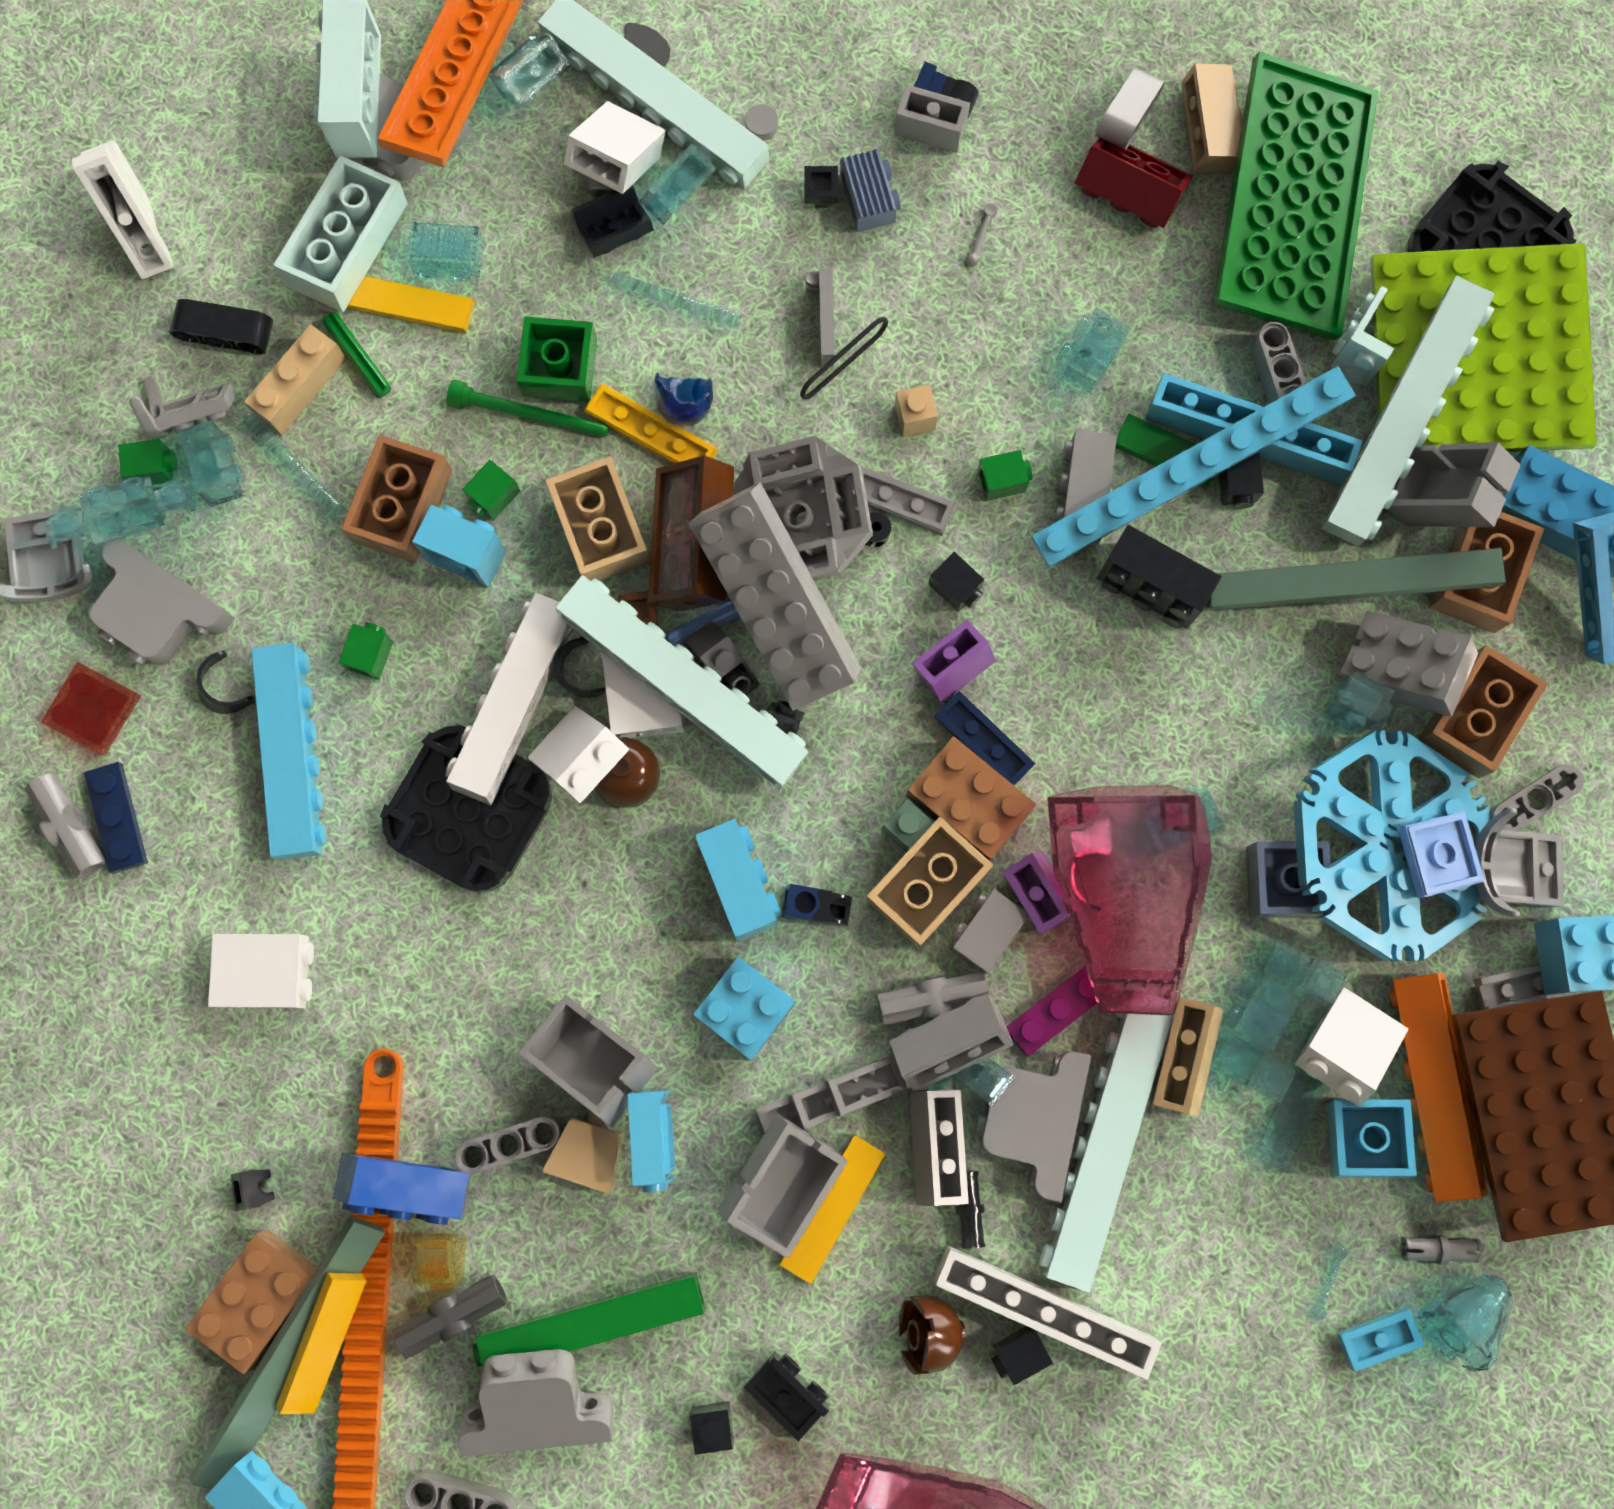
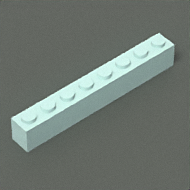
[537,0,770,189]
[1321,276,1495,547]
[555,575,809,791]
[1039,991,1176,1293]

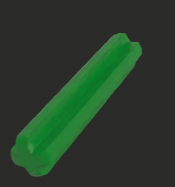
[322,312,391,398]

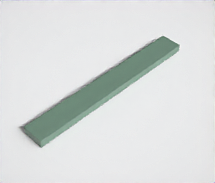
[1210,548,1506,611]
[189,1216,385,1489]

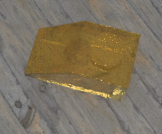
[415,1233,468,1290]

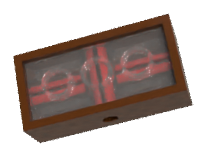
[648,455,734,611]

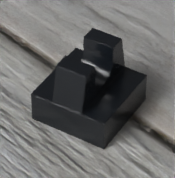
[804,166,838,208]
[230,1169,275,1211]

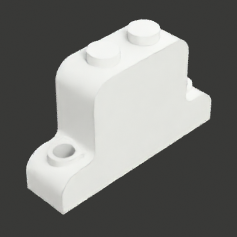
[72,140,173,279]

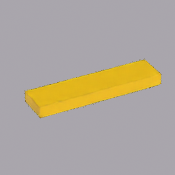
[346,276,475,334]
[584,383,718,464]
[779,1134,886,1284]
[276,1272,367,1414]

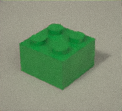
[516,316,597,402]

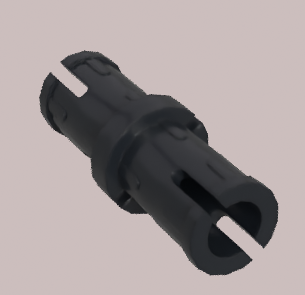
[955,1171,986,1249]

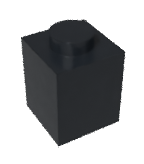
[1218,453,1264,509]
[928,551,985,612]
[990,1326,1053,1385]
[690,1401,734,1455]

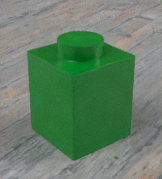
[118,439,178,488]
[978,450,1033,501]
[462,459,520,521]
[338,622,393,680]

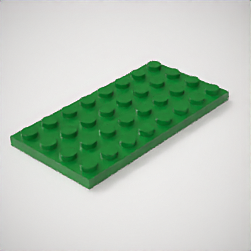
[1213,51,1379,341]

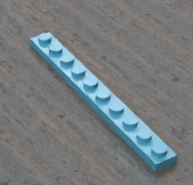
[1031,366,1356,568]

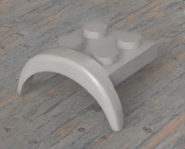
[129,376,237,438]
[0,506,92,602]
[1475,808,1564,917]

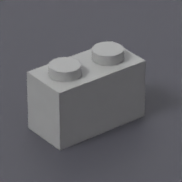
[894,84,970,153]
[950,889,1029,975]

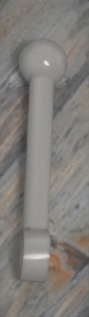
[965,204,997,267]

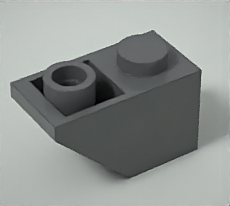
[684,620,761,695]

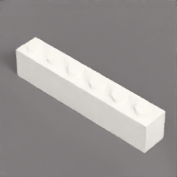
[446,593,573,805]
[933,1245,1162,1380]

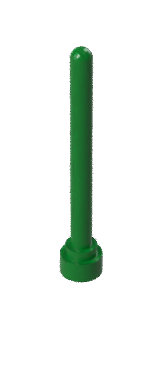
[446,379,609,437]

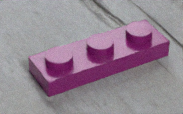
[1006,962,1113,1057]

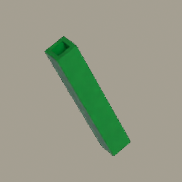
[473,1272,706,1369]

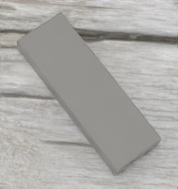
[860,466,956,536]

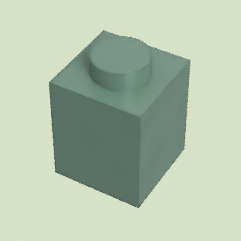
[882,799,934,853]

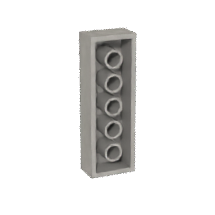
[688,482,862,711]

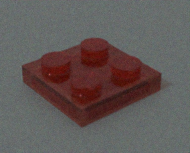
[41,662,141,756]

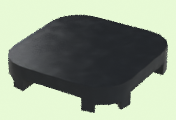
[1408,160,1577,252]
[380,724,552,893]

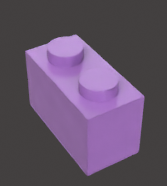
[912,619,996,704]
[1003,851,1081,934]

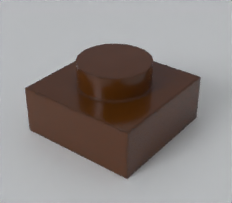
[618,591,659,627]

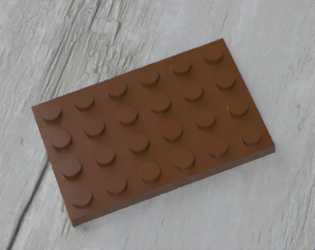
[1451,990,1614,1242]

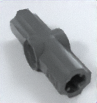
[391,1274,508,1360]

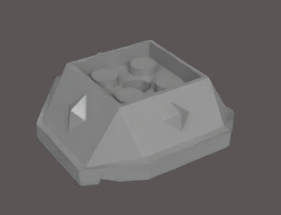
[733,436,873,580]

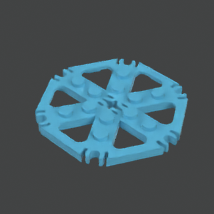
[1293,730,1490,961]

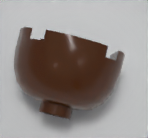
[594,737,660,808]
[899,1295,966,1375]

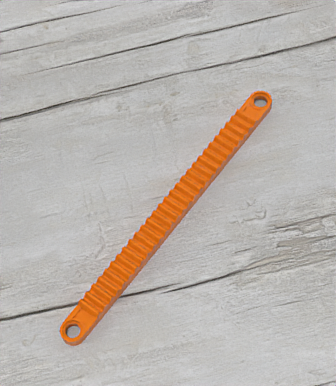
[332,1049,404,1509]

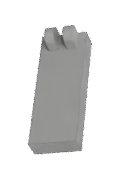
[805,268,835,368]
[1471,964,1577,1010]

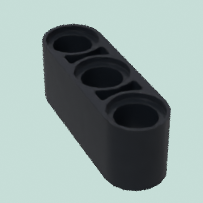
[169,299,274,355]

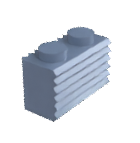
[840,149,901,232]

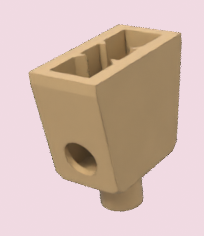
[543,1111,623,1194]

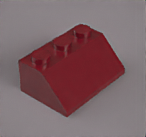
[1074,138,1193,228]

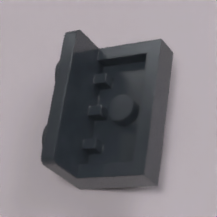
[571,185,654,258]
[744,1351,829,1442]

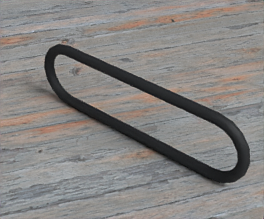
[800,317,888,400]

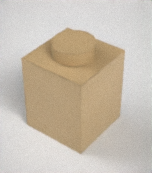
[895,384,938,437]

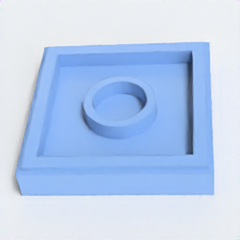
[1398,811,1485,898]

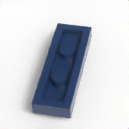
[934,691,1036,786]
[84,762,148,874]

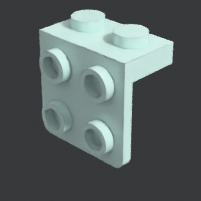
[1330,286,1394,386]

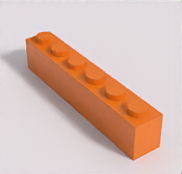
[1390,972,1488,1202]

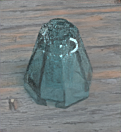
[1418,1274,1513,1372]

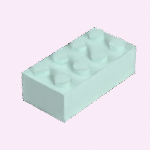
[313,0,381,158]
[273,155,408,312]

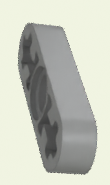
[1489,765,1584,831]

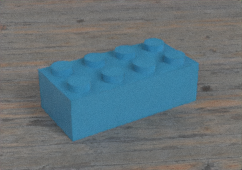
[1501,445,1614,578]

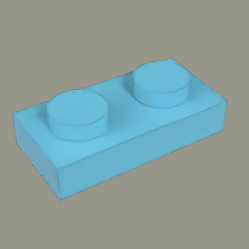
[1337,1307,1424,1372]

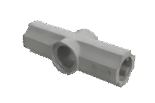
[24,773,107,879]
[877,971,989,1025]

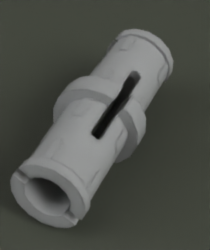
[1401,1235,1483,1265]

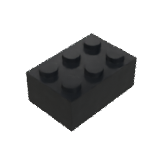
[1096,524,1222,629]

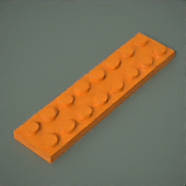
[378,0,524,168]

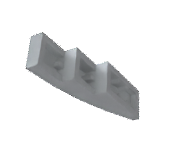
[754,1055,908,1136]

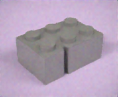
[1388,442,1520,527]
[1340,611,1478,717]
[518,995,658,1128]
[718,1114,848,1258]

